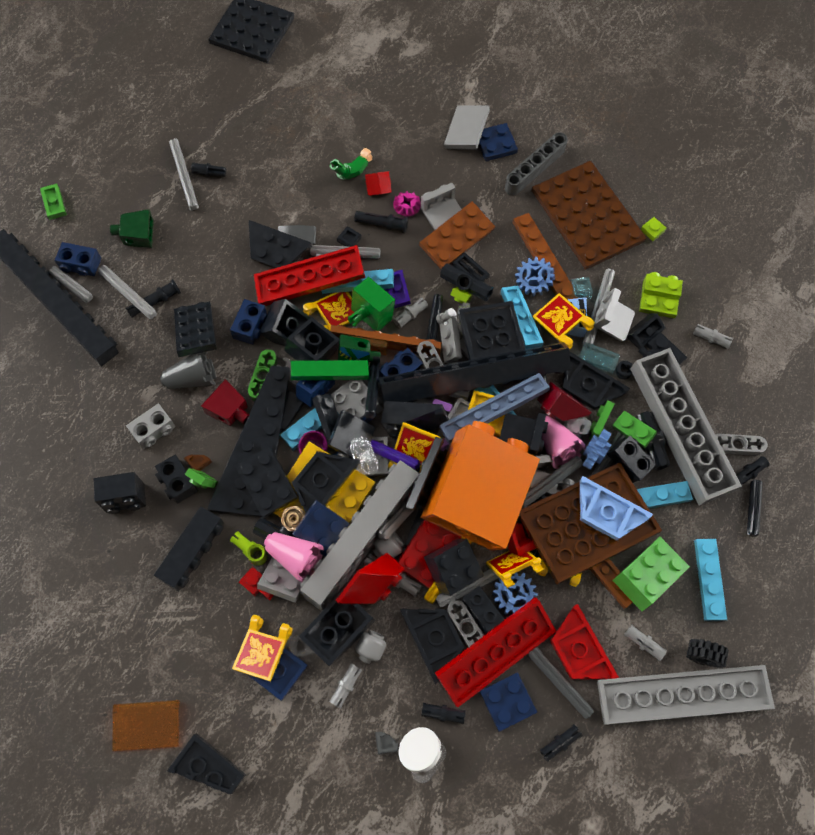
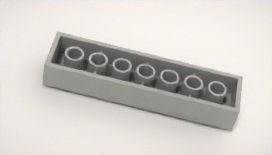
[631,348,742,506]
[300,460,420,611]

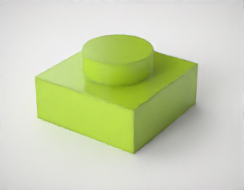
[641,217,666,241]
[450,287,473,303]

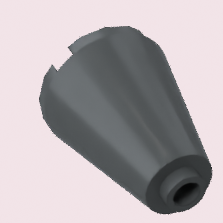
[160,352,216,389]

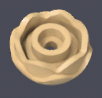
[281,506,305,531]

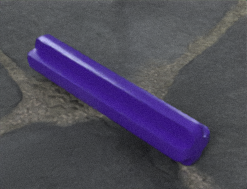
[368,440,421,471]

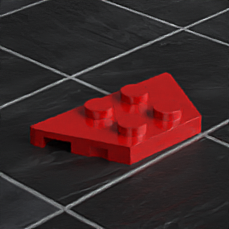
[550,604,618,679]

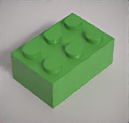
[612,537,690,611]

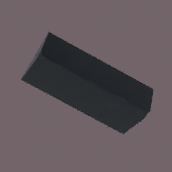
[627,313,666,350]

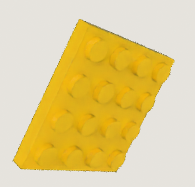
[274,441,376,539]

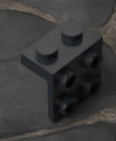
[500,413,548,456]

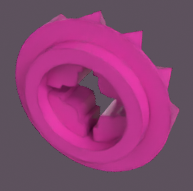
[393,191,421,216]

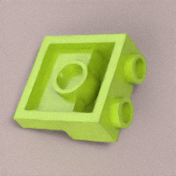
[639,272,683,319]

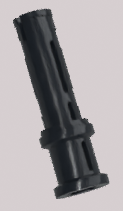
[354,210,408,233]
[126,279,181,318]

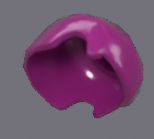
[298,430,328,455]

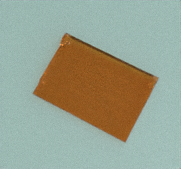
[113,700,180,751]

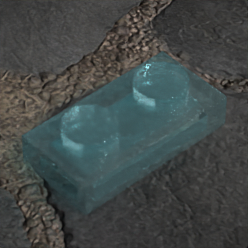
[579,342,620,373]

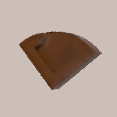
[184,454,212,471]

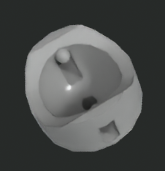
[564,416,592,439]

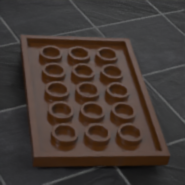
[531,160,646,270]
[518,462,662,585]

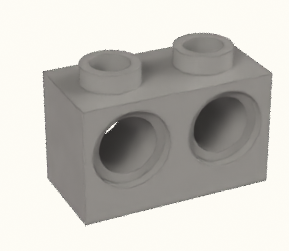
[126,403,175,449]

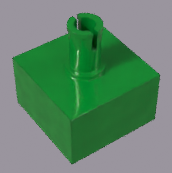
[348,277,395,331]

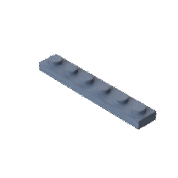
[439,373,550,444]

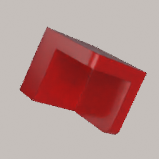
[365,171,392,195]
[507,523,536,556]

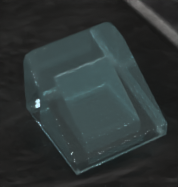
[571,277,593,299]

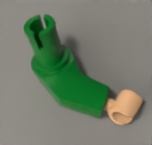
[330,148,373,180]

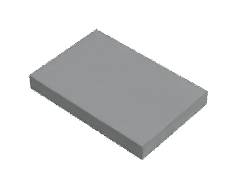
[444,105,490,149]

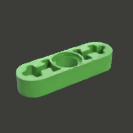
[248,349,277,401]

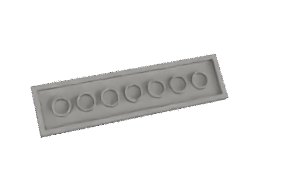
[597,665,775,725]

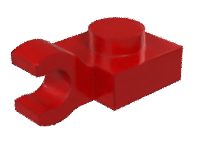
[239,566,274,601]

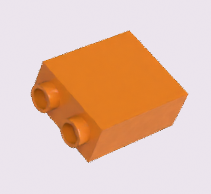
[421,421,540,551]

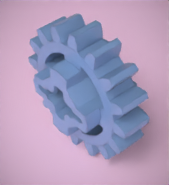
[515,257,555,296]
[583,429,612,470]
[492,573,538,615]

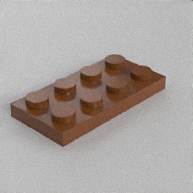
[419,201,495,270]

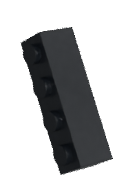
[154,506,224,592]

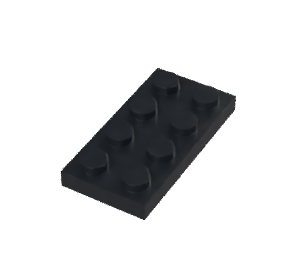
[174,301,217,357]

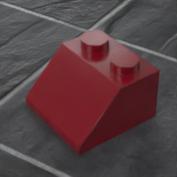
[537,382,592,421]

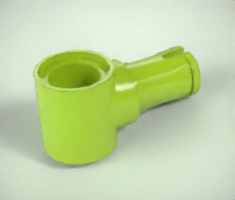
[230,531,268,566]

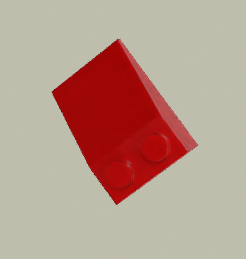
[336,552,405,604]

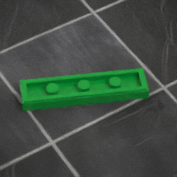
[291,360,369,380]

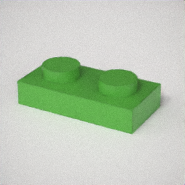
[40,184,67,220]
[589,401,615,440]
[613,411,657,448]
[185,468,219,489]

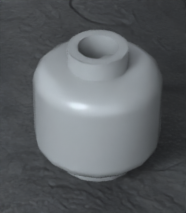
[373,532,404,558]
[356,630,386,664]

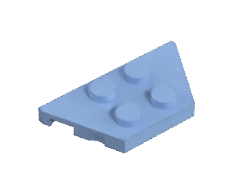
[580,476,653,541]

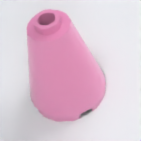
[541,415,586,469]
[264,532,324,583]

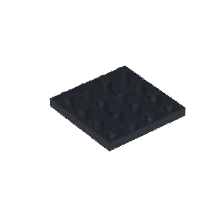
[208,0,295,63]

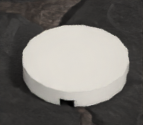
[399,727,441,773]

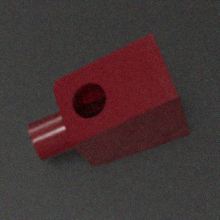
[201,379,249,426]

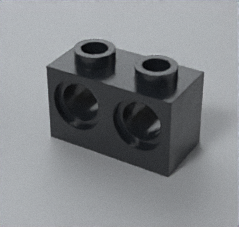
[606,436,656,483]
[155,454,198,504]
[461,586,505,634]

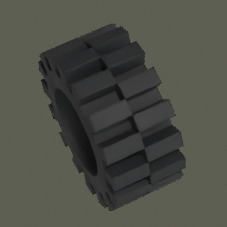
[686,639,729,668]

